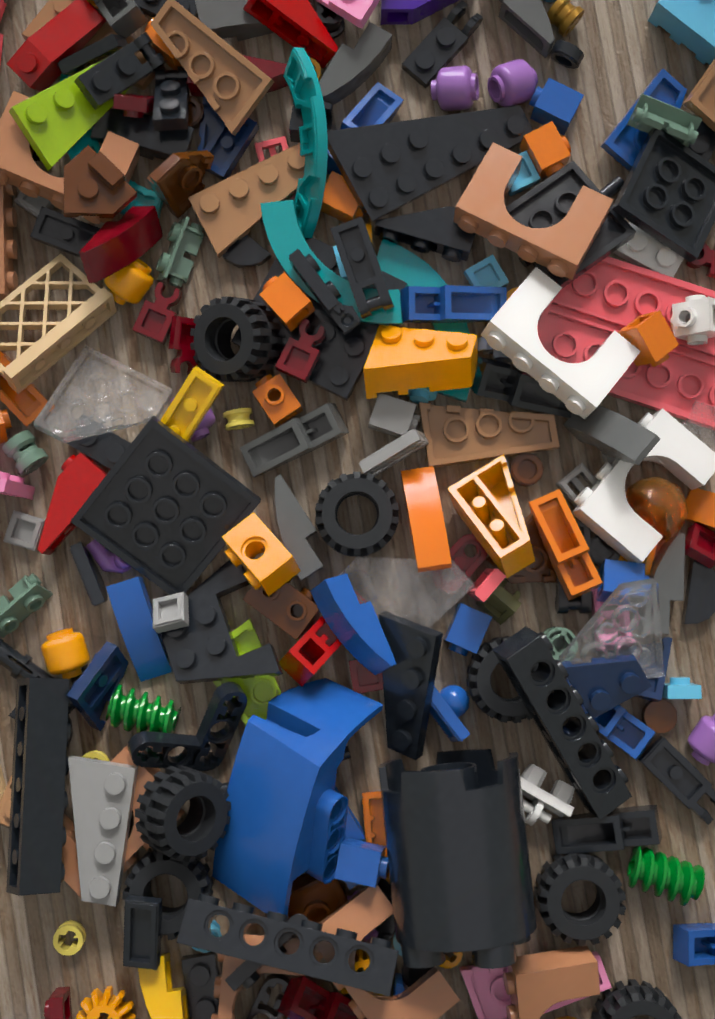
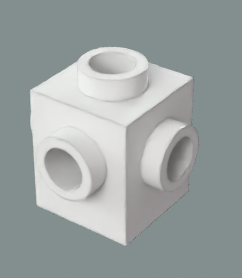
[670,295,715,345]

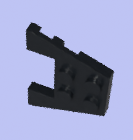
[161,560,283,684]

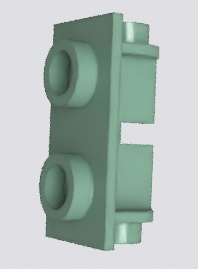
[627,93,702,147]
[156,216,204,288]
[0,573,53,638]

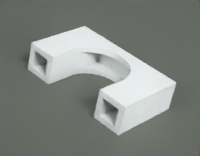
[481,267,641,419]
[572,408,715,563]

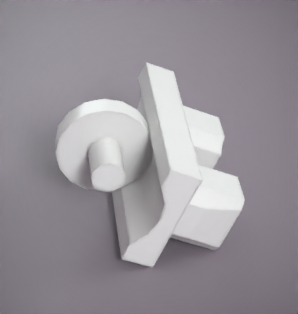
[520,764,575,826]

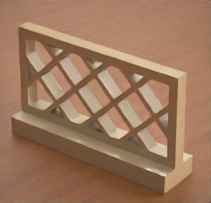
[0,253,117,394]

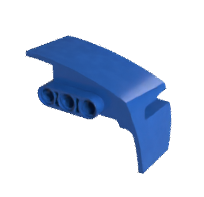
[212,678,383,916]

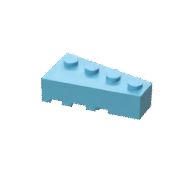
[648,0,715,65]

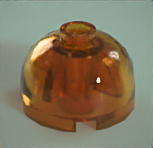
[625,476,688,544]

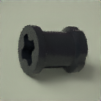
[316,2,345,39]

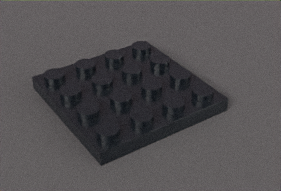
[232,237,408,401]
[70,416,261,595]

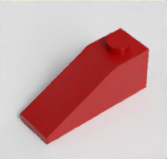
[6,0,107,92]
[243,0,339,69]
[37,452,107,555]
[279,588,374,687]

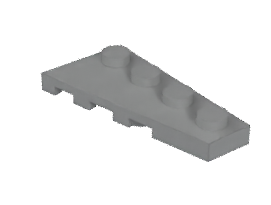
[68,756,139,906]

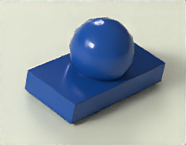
[430,685,470,742]

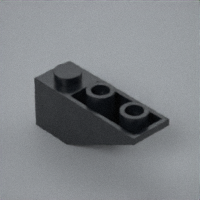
[374,206,475,262]

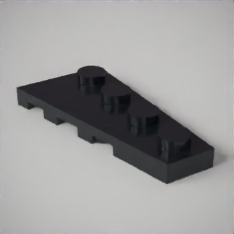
[378,611,443,760]

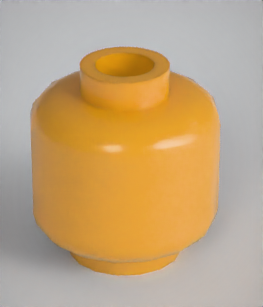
[104,258,154,305]
[41,628,90,679]

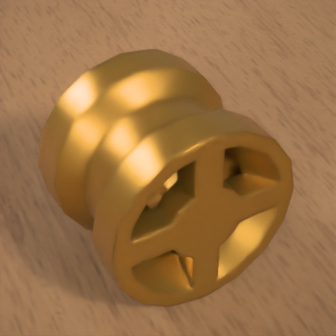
[547,0,585,38]

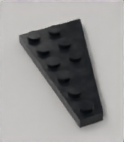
[327,105,533,224]

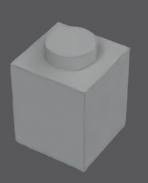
[368,393,420,438]

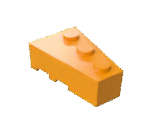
[363,325,478,399]
[447,454,535,579]

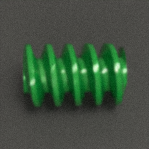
[106,684,181,733]
[627,846,705,906]

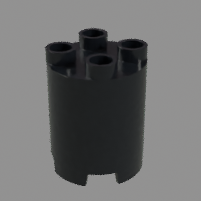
[378,749,537,969]

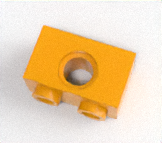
[222,512,301,596]

